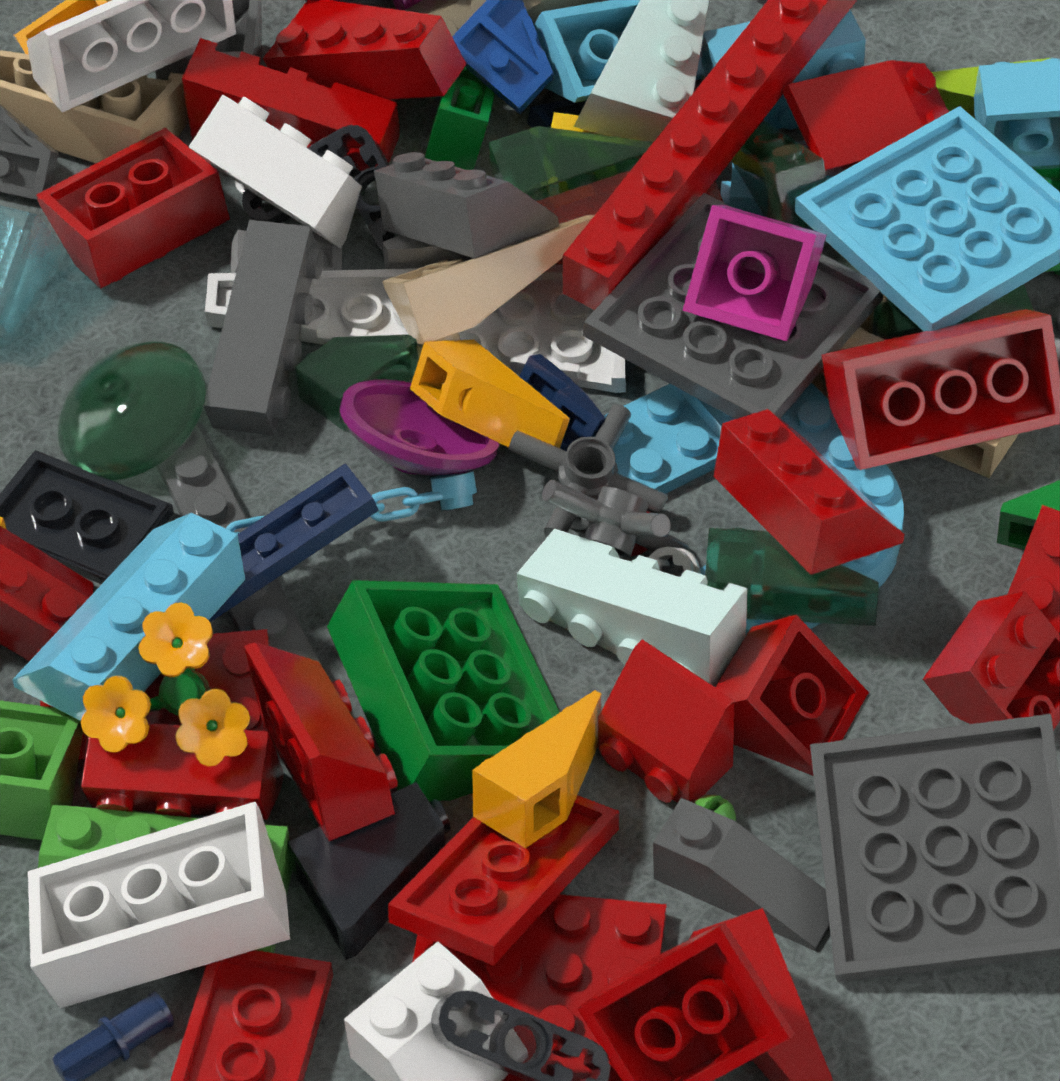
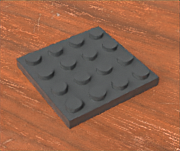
[583,193,883,419]
[810,714,1060,982]

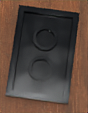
[0,450,174,584]

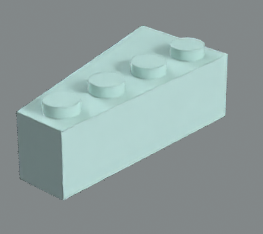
[517,529,747,687]

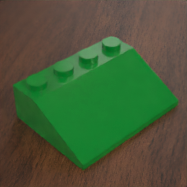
[327,580,560,801]

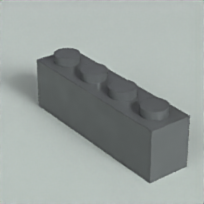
[203,220,324,435]

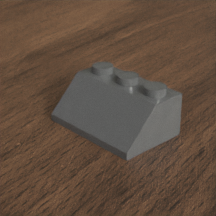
[374,152,559,259]

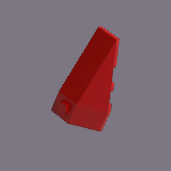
[690,908,833,1081]

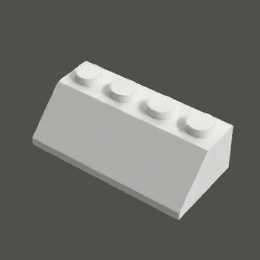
[26,0,236,112]
[28,802,290,1008]

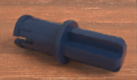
[53,991,174,1081]

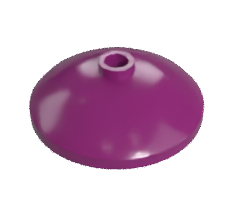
[340,380,500,476]

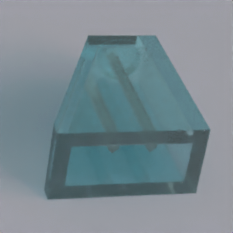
[0,206,67,345]

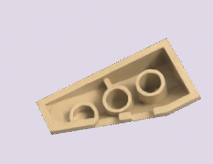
[382,215,594,345]

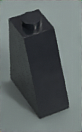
[288,782,451,960]

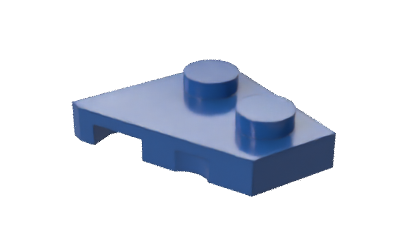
[452,0,554,114]

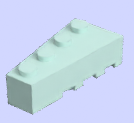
[574,0,709,149]

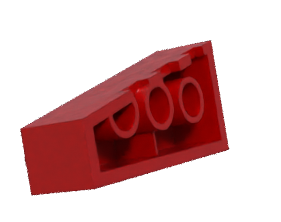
[263,0,466,99]
[182,38,400,171]

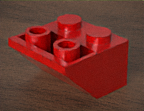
[922,591,1060,731]

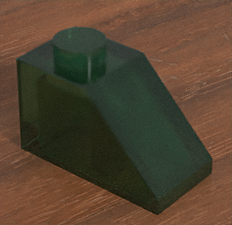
[295,334,419,431]

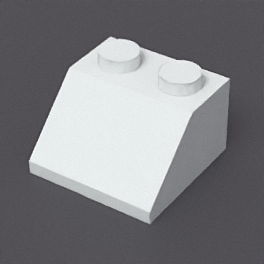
[344,942,528,1081]

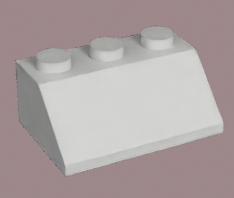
[189,95,362,248]

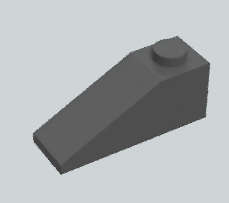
[653,798,830,951]

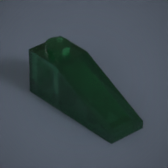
[705,527,879,626]

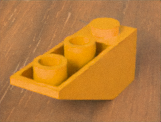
[410,339,570,448]
[473,690,601,848]

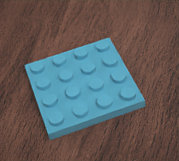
[795,106,1060,331]

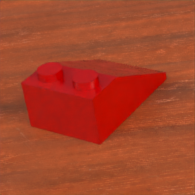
[782,60,950,176]
[577,922,795,1081]

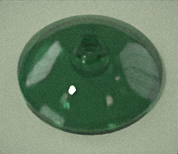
[58,341,206,481]

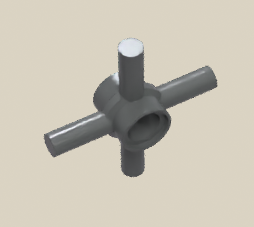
[509,404,668,537]
[542,480,689,561]

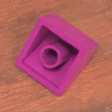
[682,205,827,341]

